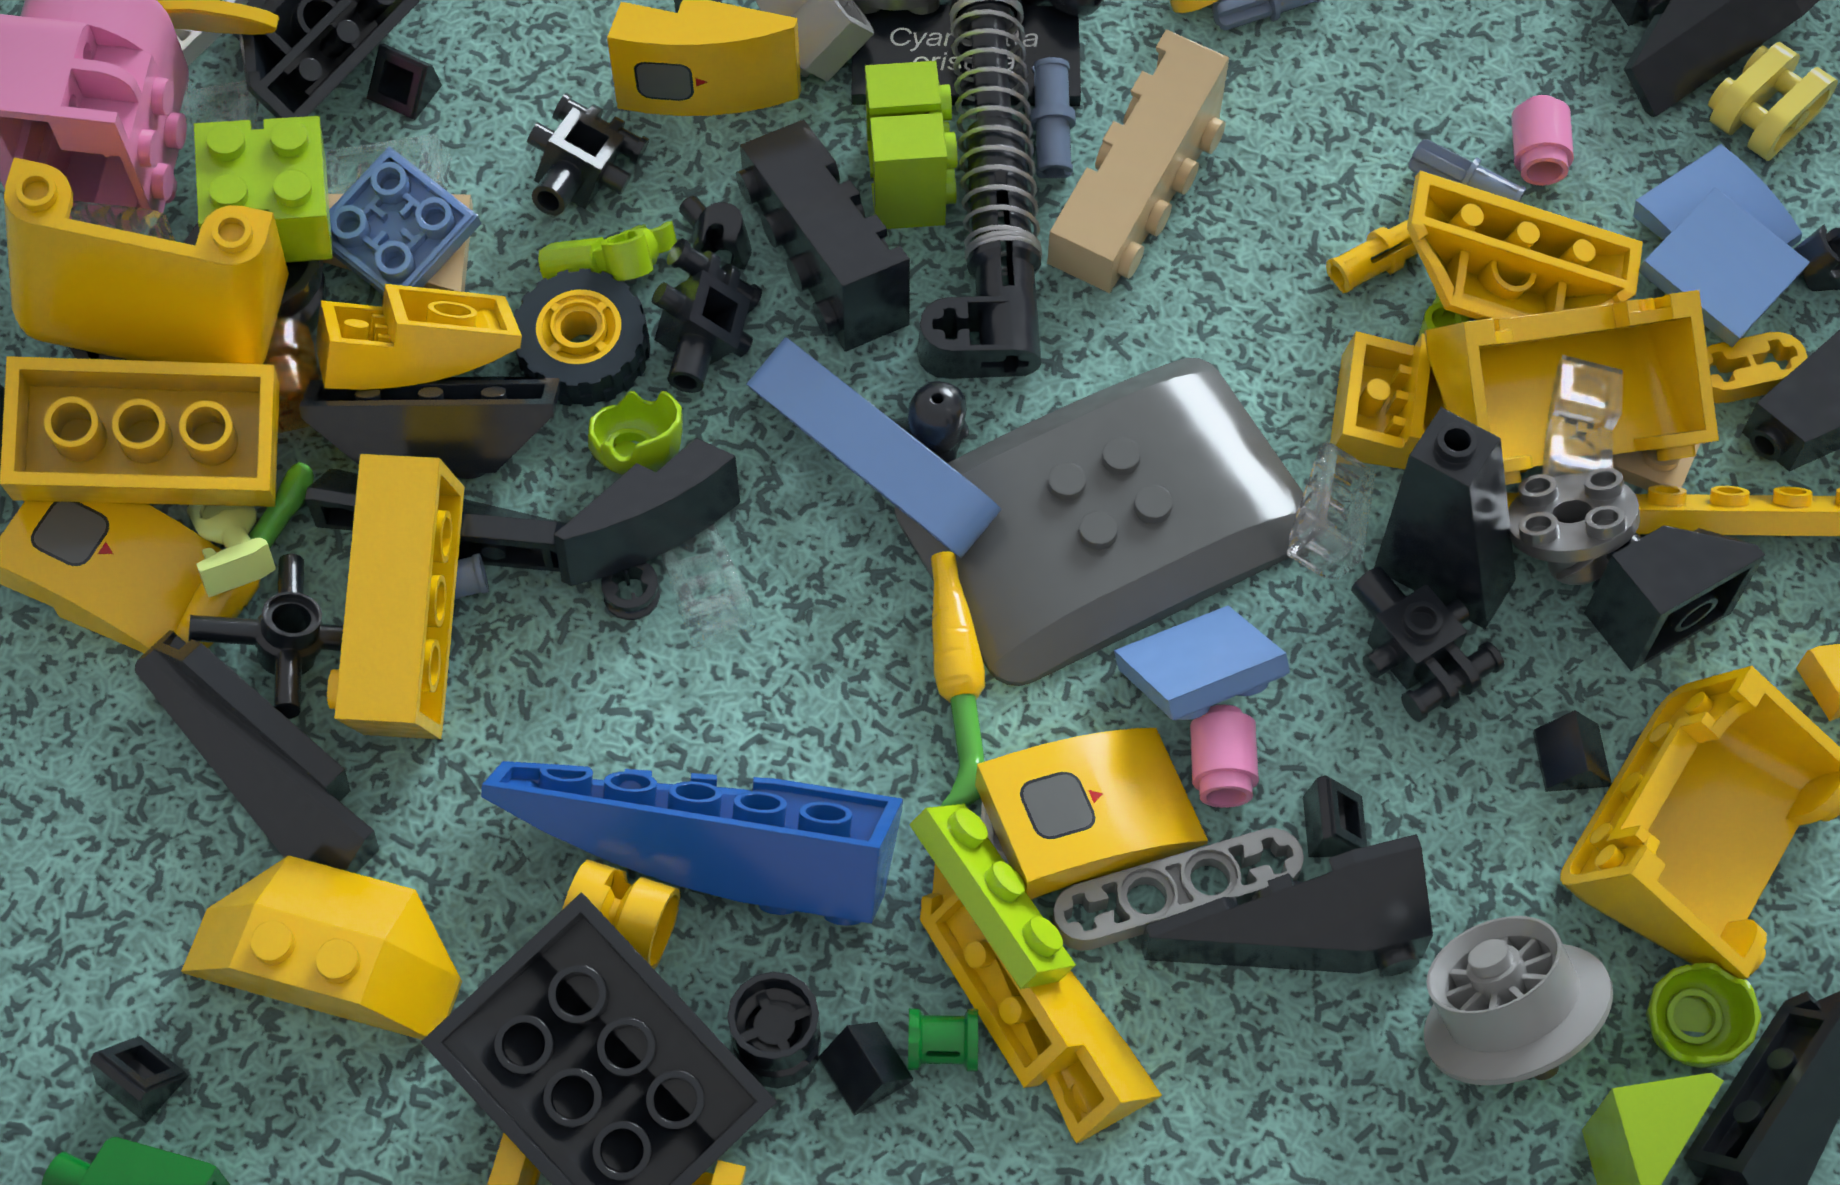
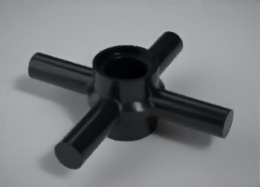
[188,553,343,719]

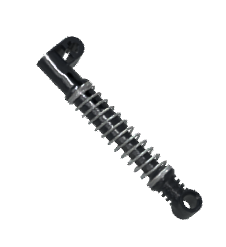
[917,0,1042,379]

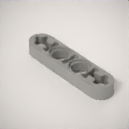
[1052,828,1304,951]

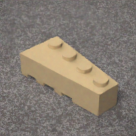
[1047,29,1229,293]

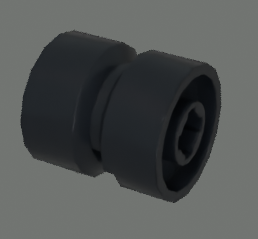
[727,971,822,1089]

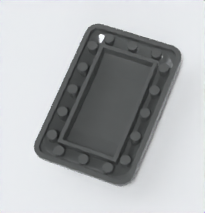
[895,357,1320,686]

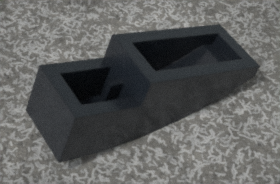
[554,438,740,586]

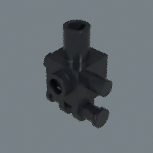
[527,93,649,216]
[652,238,762,393]
[1351,566,1504,722]

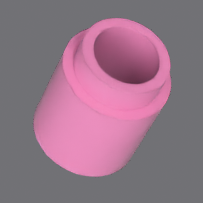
[1511,95,1574,186]
[1190,705,1259,808]

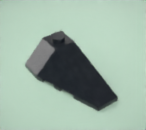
[1624,0,1820,117]
[1141,834,1433,976]

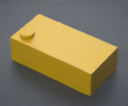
[0,356,280,507]
[327,454,465,739]

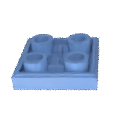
[329,146,481,295]
[1639,187,1810,347]
[1114,605,1290,721]

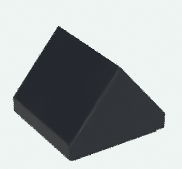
[367,44,442,120]
[1533,710,1612,792]
[1303,775,1367,857]
[818,1022,913,1116]
[90,1036,189,1123]

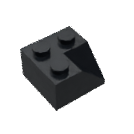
[1584,525,1765,671]

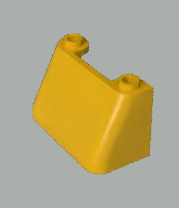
[4,157,289,364]
[1424,290,1719,485]
[1560,666,1840,979]

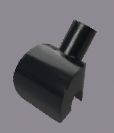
[679,196,752,270]
[1794,224,1840,291]

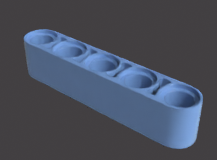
[746,337,1002,558]

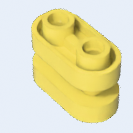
[1708,42,1838,161]

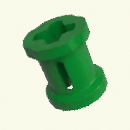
[908,1008,978,1072]

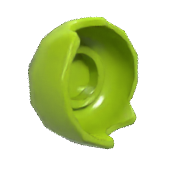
[588,391,683,475]
[1646,962,1761,1068]

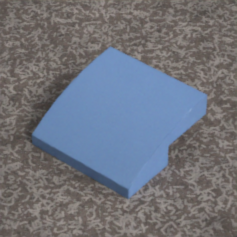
[1633,144,1802,247]

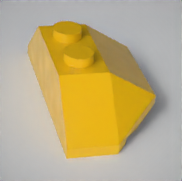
[1407,170,1643,320]
[181,855,462,1040]

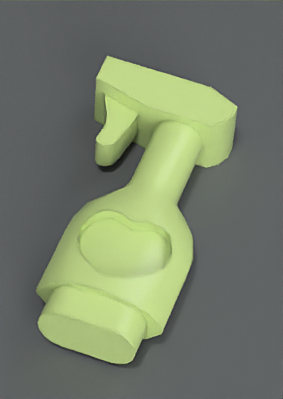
[187,505,276,597]

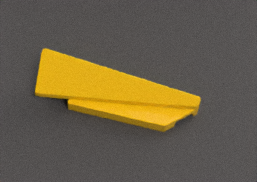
[920,864,1162,1143]

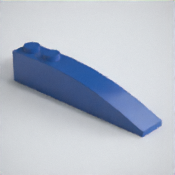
[481,761,903,926]

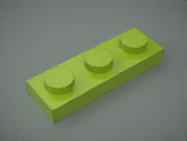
[909,804,1076,989]

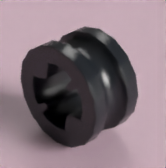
[601,562,660,620]

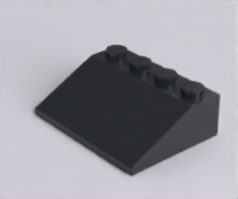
[421,892,777,1185]

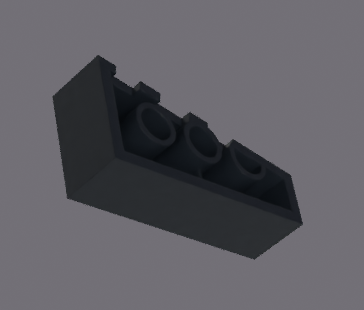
[736,119,910,352]

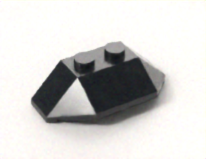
[239,0,421,118]
[299,376,560,479]

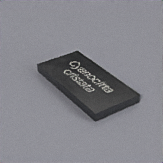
[851,5,1081,106]

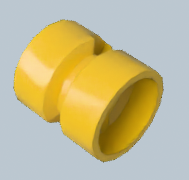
[562,859,681,969]

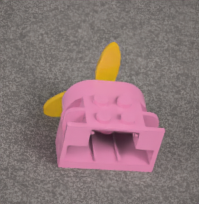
[0,0,279,240]

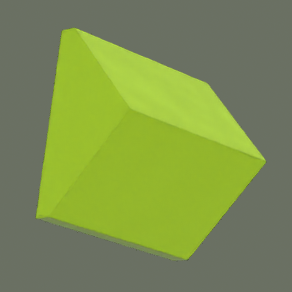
[1582,1073,1724,1185]

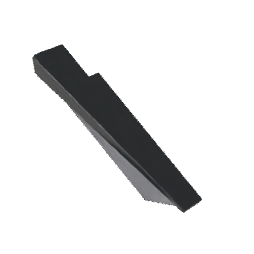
[305,469,567,572]
[135,630,379,873]
[1684,991,1840,1185]

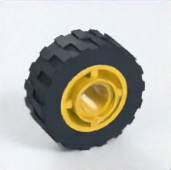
[514,268,650,407]

